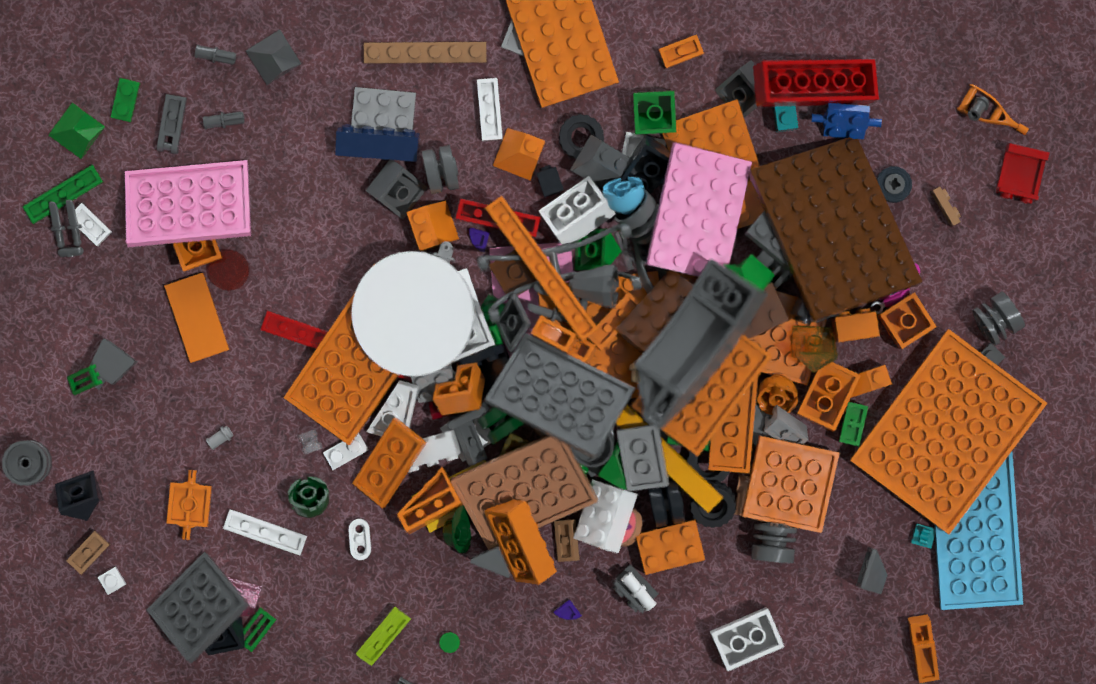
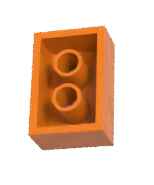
[636,519,705,575]

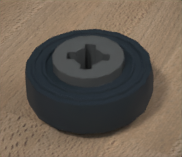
[876,166,912,203]

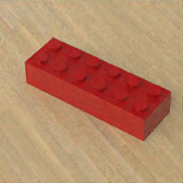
[753,59,879,107]

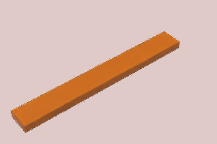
[485,196,599,342]

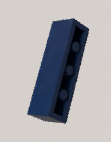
[335,125,420,162]

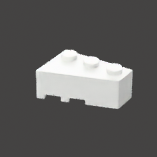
[408,429,462,473]

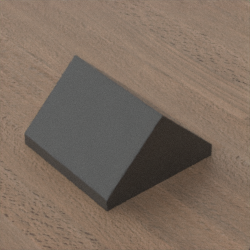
[470,545,511,578]

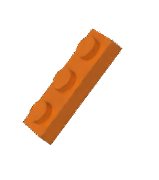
[587,292,640,351]

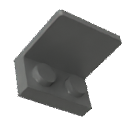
[613,564,659,613]

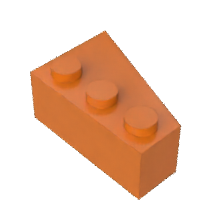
[397,467,463,534]

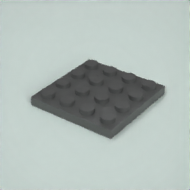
[147,552,250,664]

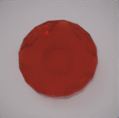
[208,250,250,291]

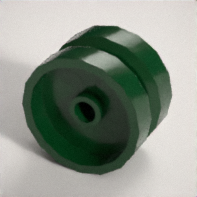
[477,407,524,445]

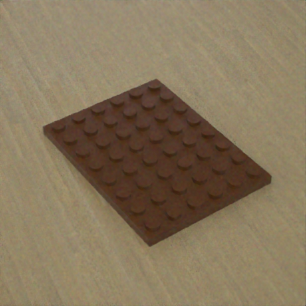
[748,137,923,322]

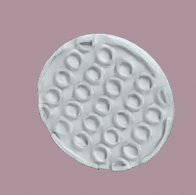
[352,252,475,376]

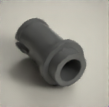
[968,96,989,121]

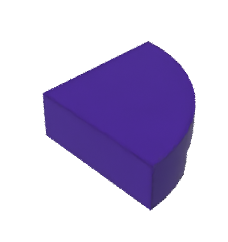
[469,228,490,253]
[553,599,582,620]

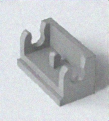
[764,405,808,445]

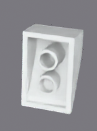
[451,306,495,364]

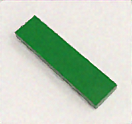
[22,164,103,224]

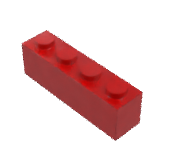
[456,199,541,238]

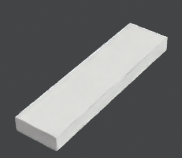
[223,509,307,555]

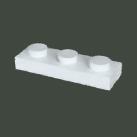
[477,78,503,141]

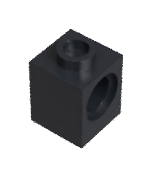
[537,165,564,198]

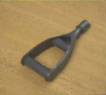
[628,237,667,294]

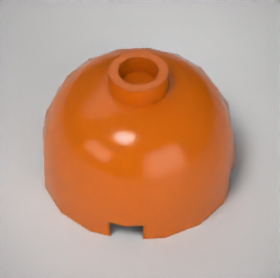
[757,375,798,415]

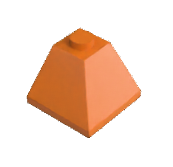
[493,128,545,181]

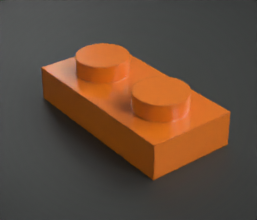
[658,34,704,69]

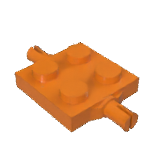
[167,470,212,540]

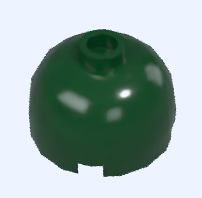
[288,476,329,518]

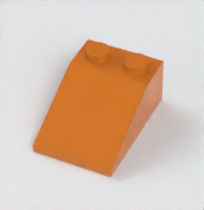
[796,358,861,432]

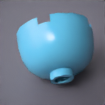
[603,177,644,215]

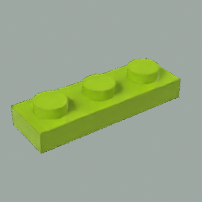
[356,607,411,666]

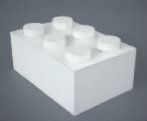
[539,176,616,245]
[574,480,638,553]
[710,607,784,671]

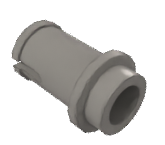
[206,426,233,450]

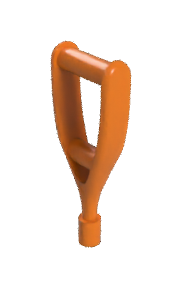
[957,84,1029,135]

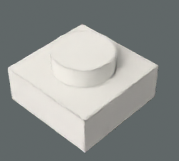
[98,567,126,595]

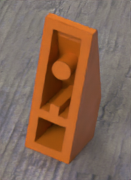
[851,365,892,398]

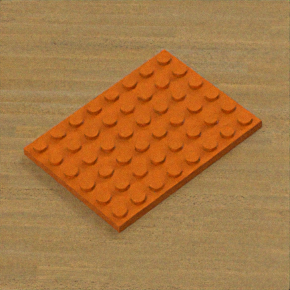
[850,329,1047,535]

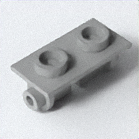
[433,242,455,264]

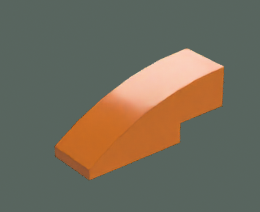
[531,316,597,364]
[907,614,940,683]

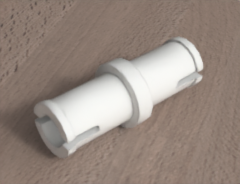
[621,571,657,611]

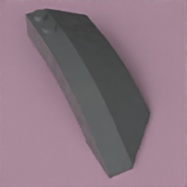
[635,258,768,430]

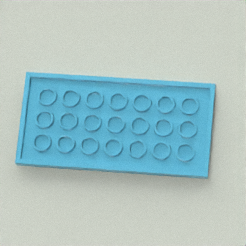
[934,452,1023,610]

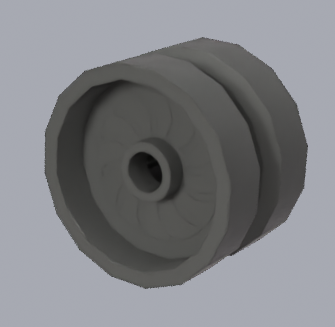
[422,145,460,195]
[2,440,52,486]

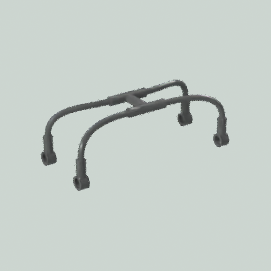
[477,224,642,323]

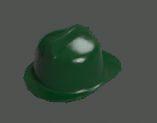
[443,505,471,554]

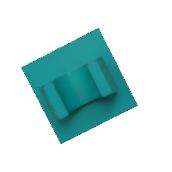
[911,523,935,549]

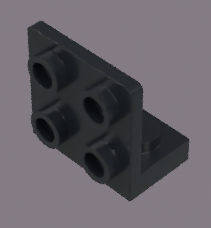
[460,344,510,395]

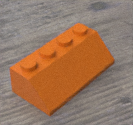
[484,500,557,585]

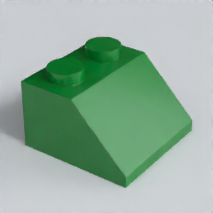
[633,90,676,135]

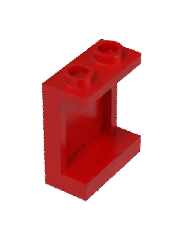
[996,143,1050,204]

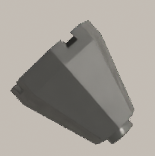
[569,265,619,308]

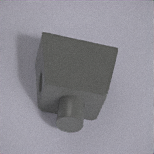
[90,338,138,390]

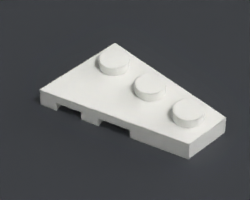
[366,380,419,436]

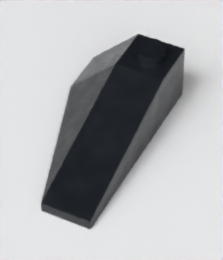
[614,135,671,212]

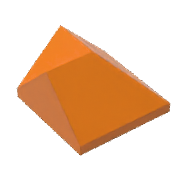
[173,239,222,272]

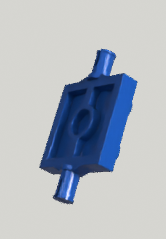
[811,103,882,139]

